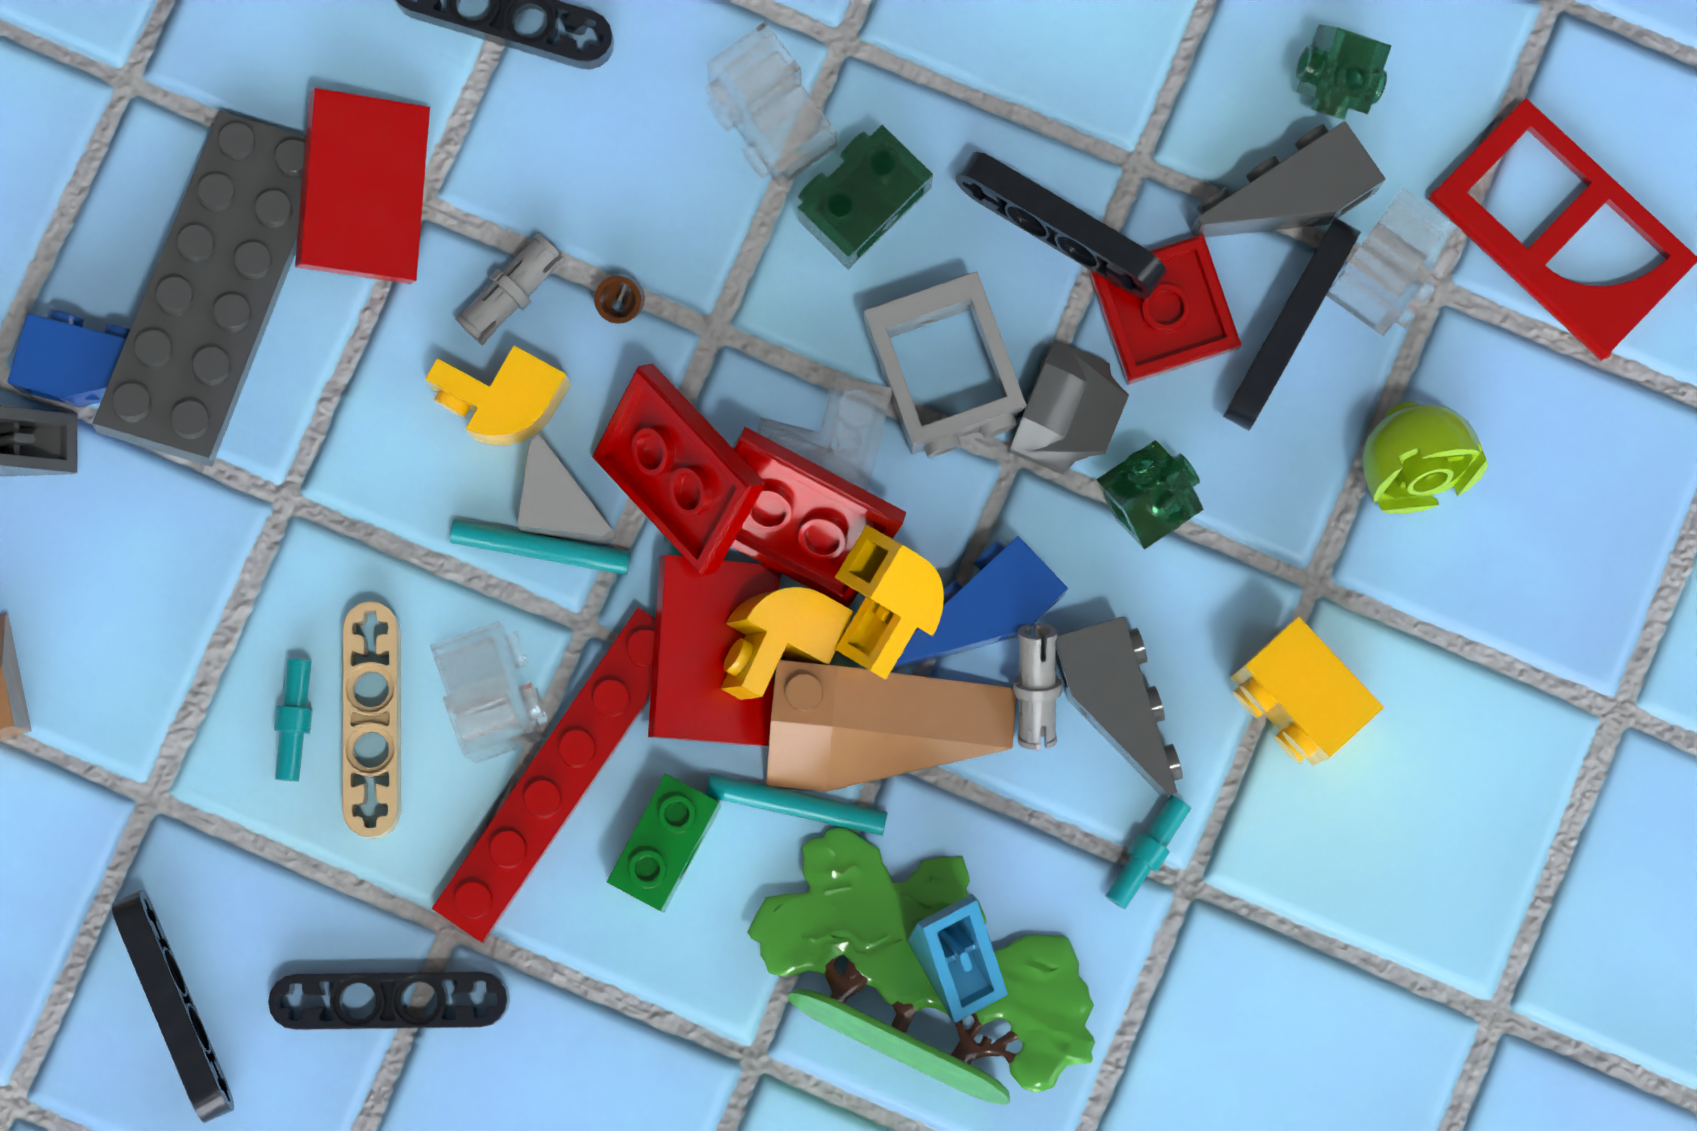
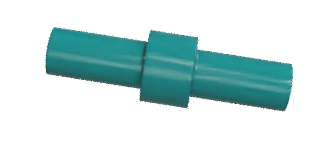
[274,659,313,782]
[1105,795,1192,910]

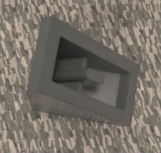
[0,405,77,477]

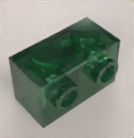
[798,125,933,270]

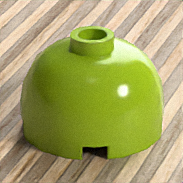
[1361,402,1488,514]

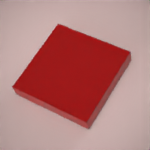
[1089,234,1242,385]

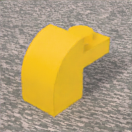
[425,345,571,446]
[835,525,944,680]
[720,587,854,700]

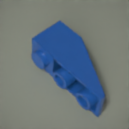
[7,309,130,407]
[891,536,1069,672]

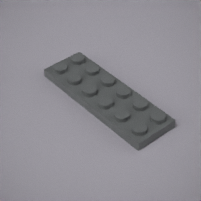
[93,111,306,467]

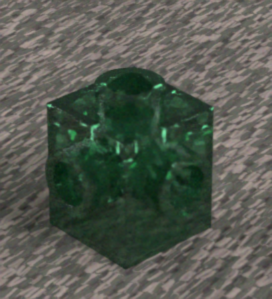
[1296,24,1392,120]
[1096,440,1204,550]

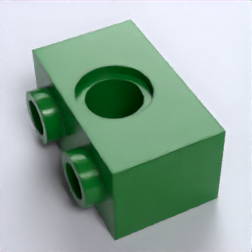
[606,773,722,913]

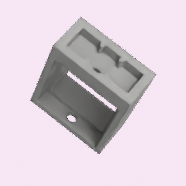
[863,271,1027,458]

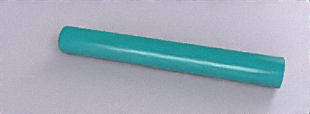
[450,519,631,575]
[706,773,888,836]

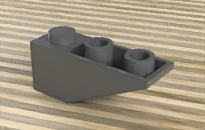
[1191,121,1386,237]
[1056,616,1183,798]

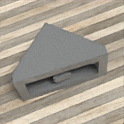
[517,434,616,544]

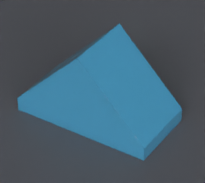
[907,894,1008,1023]

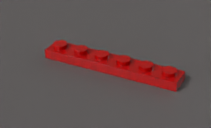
[431,607,655,943]

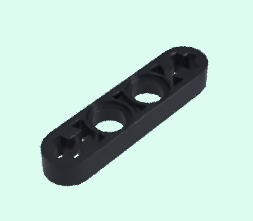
[395,0,614,70]
[955,152,1167,299]
[1223,217,1361,431]
[111,891,234,1123]
[268,972,510,1030]

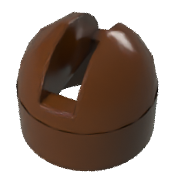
[594,274,645,324]

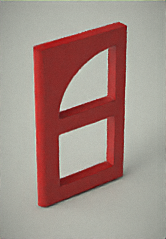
[1428,98,1697,361]

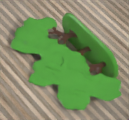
[747,827,1095,1105]

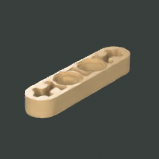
[342,601,401,839]

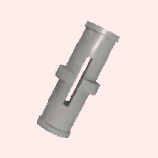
[455,233,565,345]
[1013,623,1062,750]

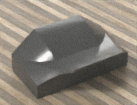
[1009,340,1129,475]

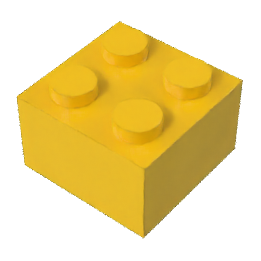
[1230,616,1384,766]

